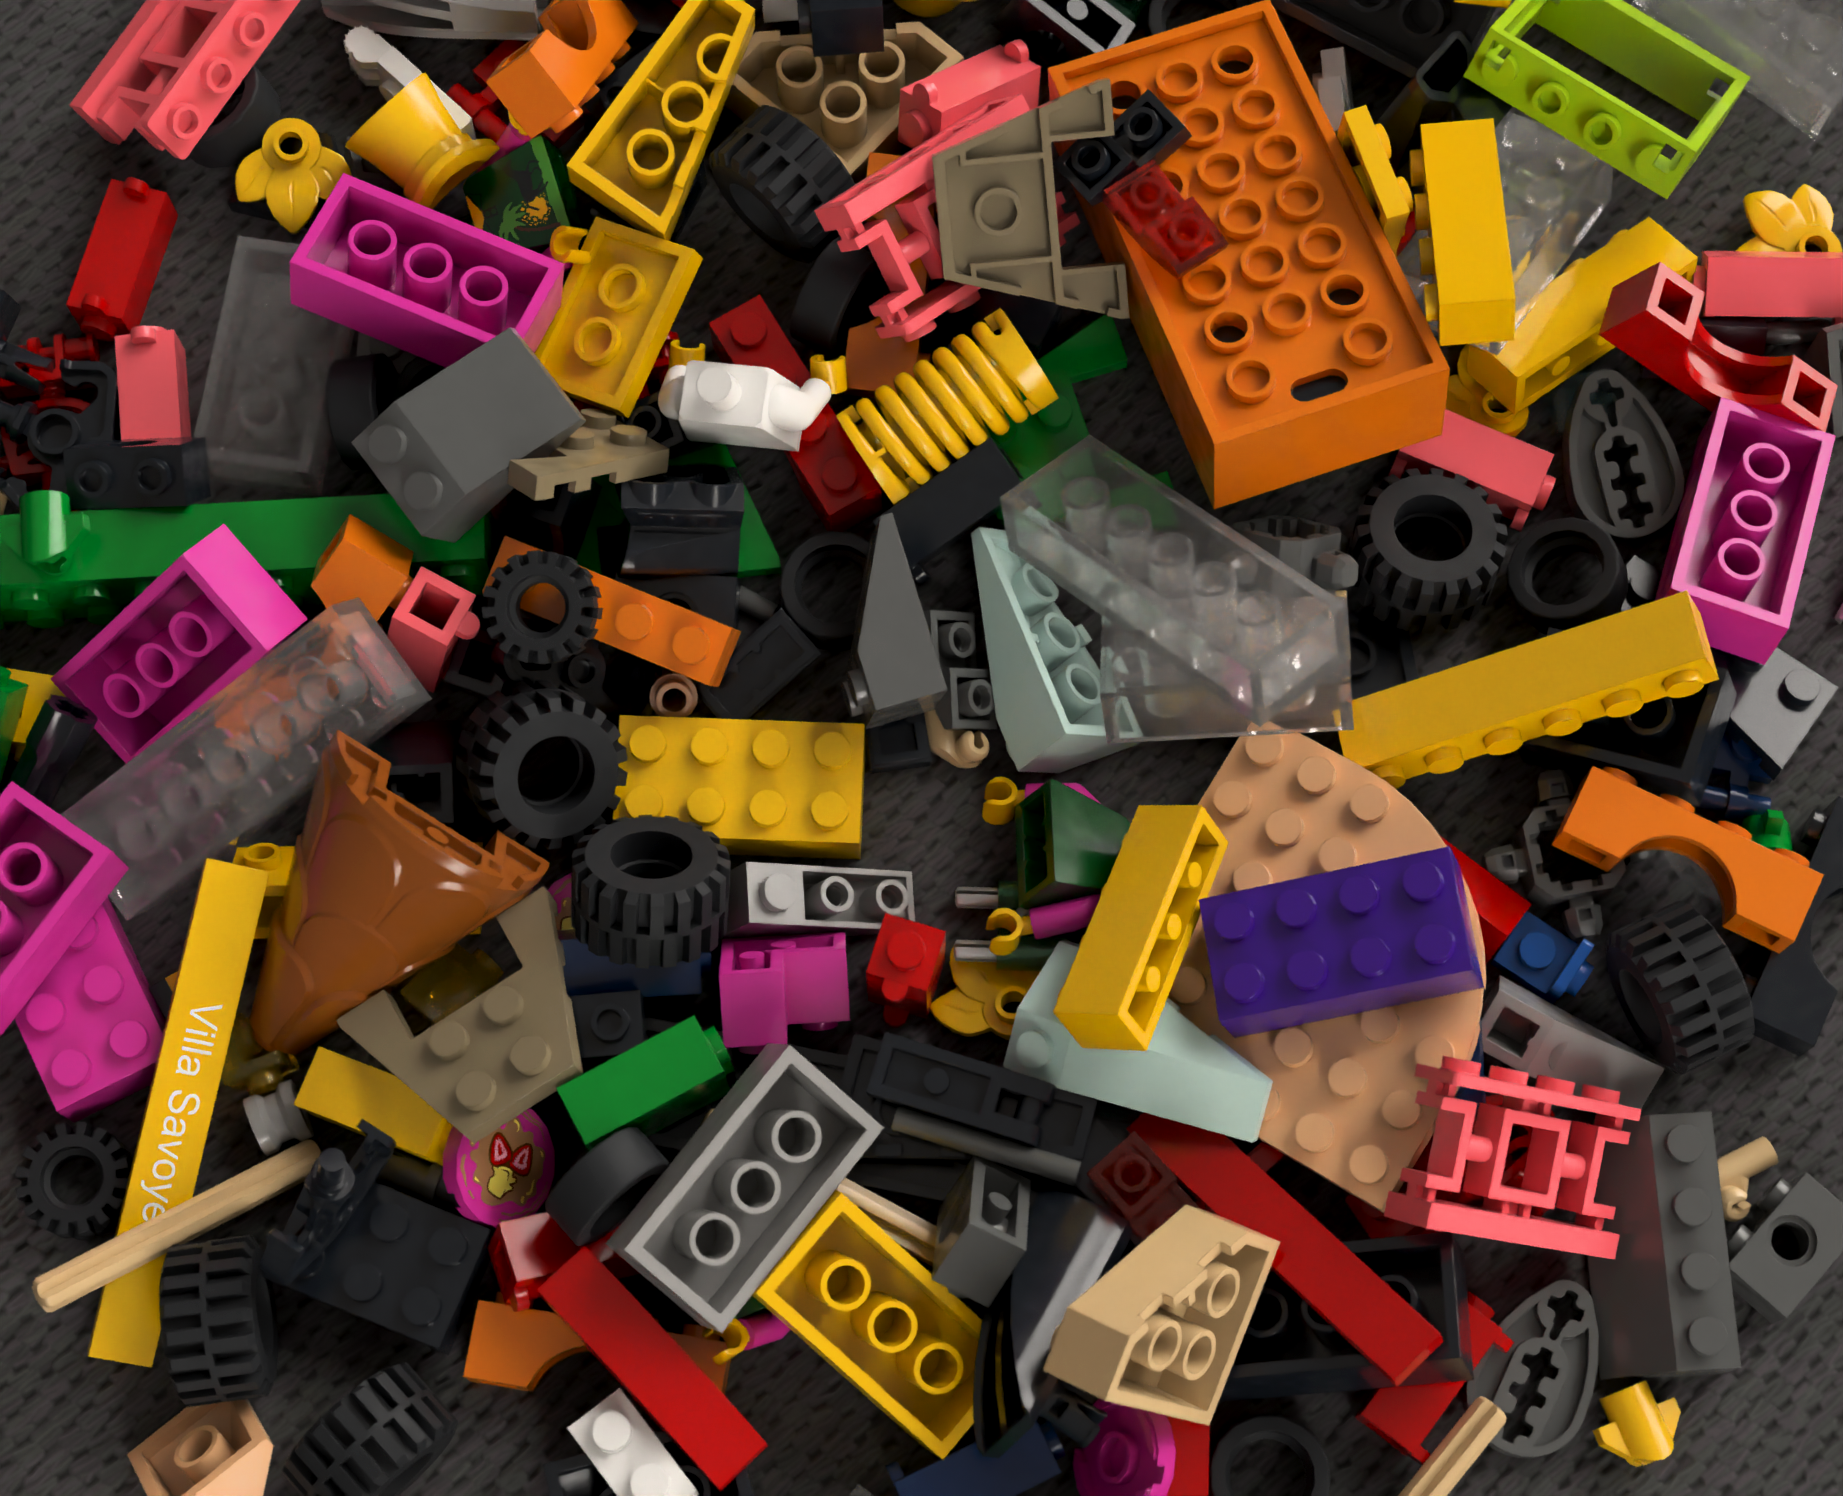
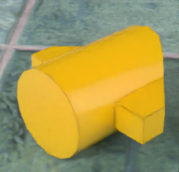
[1592,1380,1681,1467]

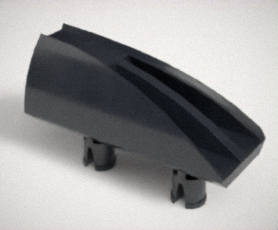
[973,1189,1133,1458]

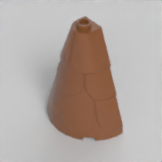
[250,729,550,1055]

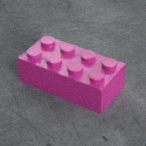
[289,173,565,368]
[1655,397,1836,665]
[51,524,308,771]
[0,781,129,1037]
[14,897,166,1123]

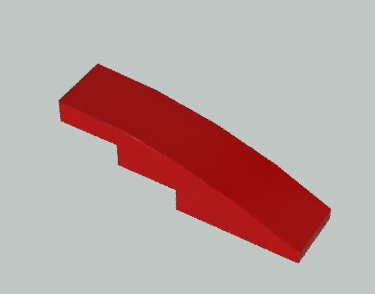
[537,1245,768,1492]

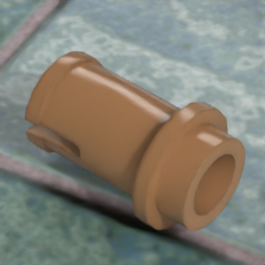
[649,667,698,717]

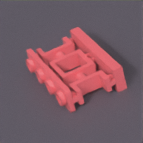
[69,0,300,160]
[814,94,1081,342]
[1384,1056,1642,1260]

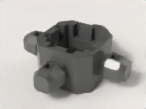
[1213,515,1359,600]
[1481,769,1657,942]

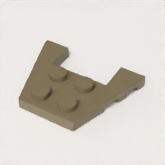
[931,78,1129,319]
[508,408,670,501]
[336,886,583,1144]

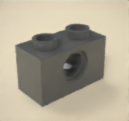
[931,1155,1031,1307]
[1727,1172,1843,1324]

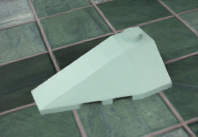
[971,527,1146,773]
[1003,939,1273,1143]

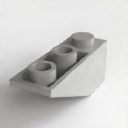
[723,862,915,939]
[1481,975,1665,1109]

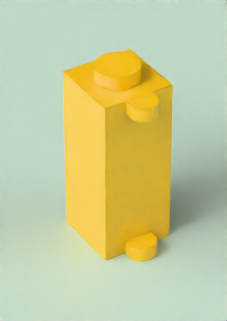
[293,1046,453,1166]

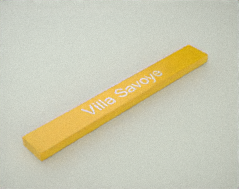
[87,857,269,1368]

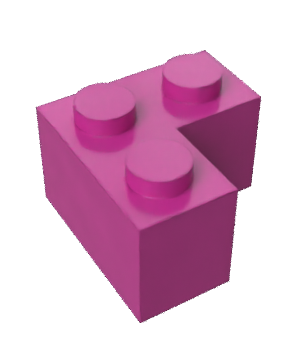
[719,931,850,1054]

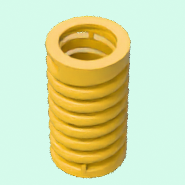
[836,308,1059,505]

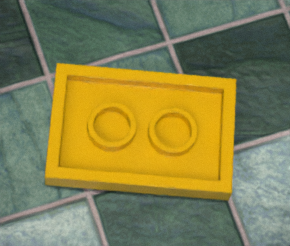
[1337,105,1413,257]
[534,217,703,419]

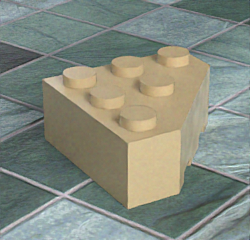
[724,22,964,185]
[1043,1204,1280,1425]

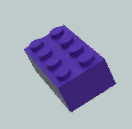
[1199,846,1484,1038]

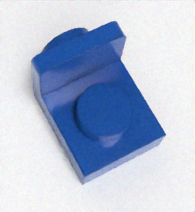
[1490,911,1595,1004]

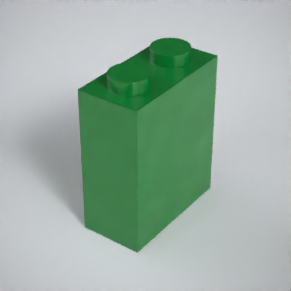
[556,1015,735,1151]

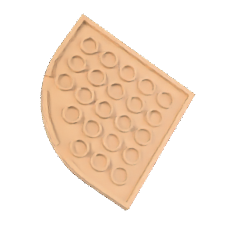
[1168,710,1486,1213]

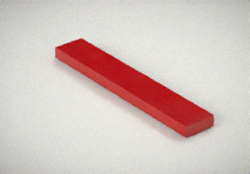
[1126,1112,1444,1387]

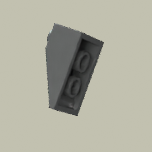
[351,327,586,543]
[841,513,947,730]

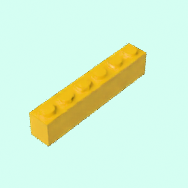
[1332,590,1719,789]

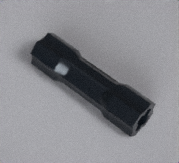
[4,695,98,807]

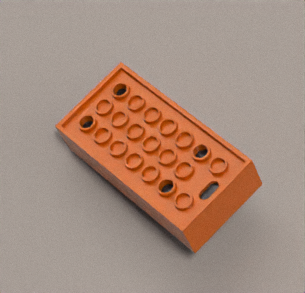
[1048,0,1450,509]

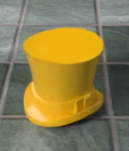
[345,72,500,209]

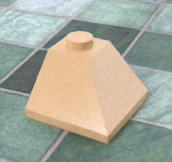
[127,1399,273,1496]

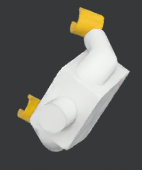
[658,340,848,452]

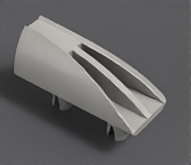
[321,0,549,41]

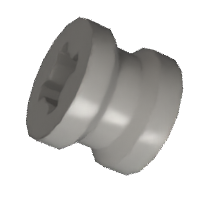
[243,1079,315,1156]

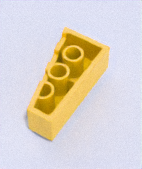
[567,0,755,241]

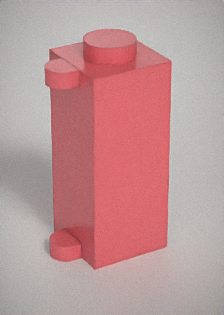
[898,39,1041,149]
[1692,251,1843,325]
[115,325,191,440]
[1388,409,1557,532]
[380,566,480,693]

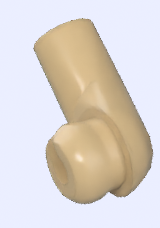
[924,709,990,769]
[1717,1136,1778,1222]

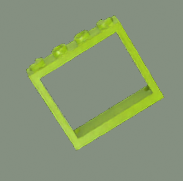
[1463,0,1751,199]

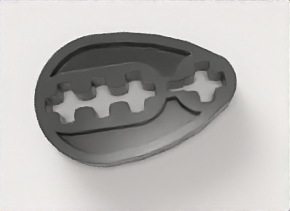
[1562,369,1684,542]
[1463,1280,1599,1458]

